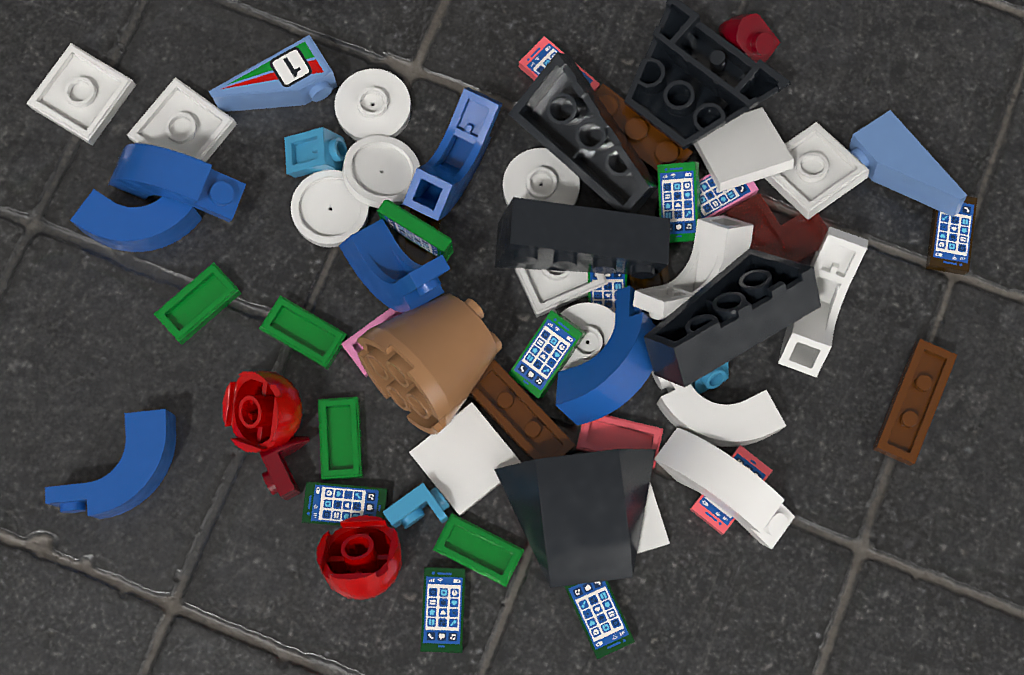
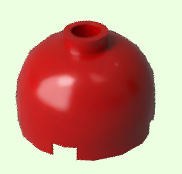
[222,371,302,453]
[317,515,402,600]

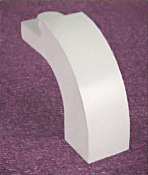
[633,215,754,320]
[778,227,868,377]
[651,371,786,447]
[654,427,795,549]

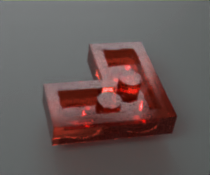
[725,193,828,262]

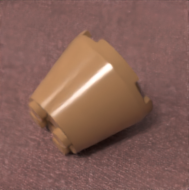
[357,293,503,435]

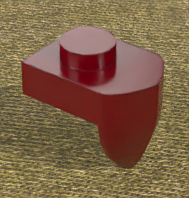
[718,13,780,63]
[260,436,310,500]

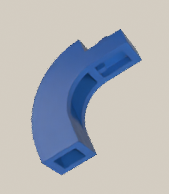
[403,87,503,221]
[108,143,246,222]
[70,189,202,252]
[339,219,450,313]
[556,286,656,426]
[45,409,176,519]

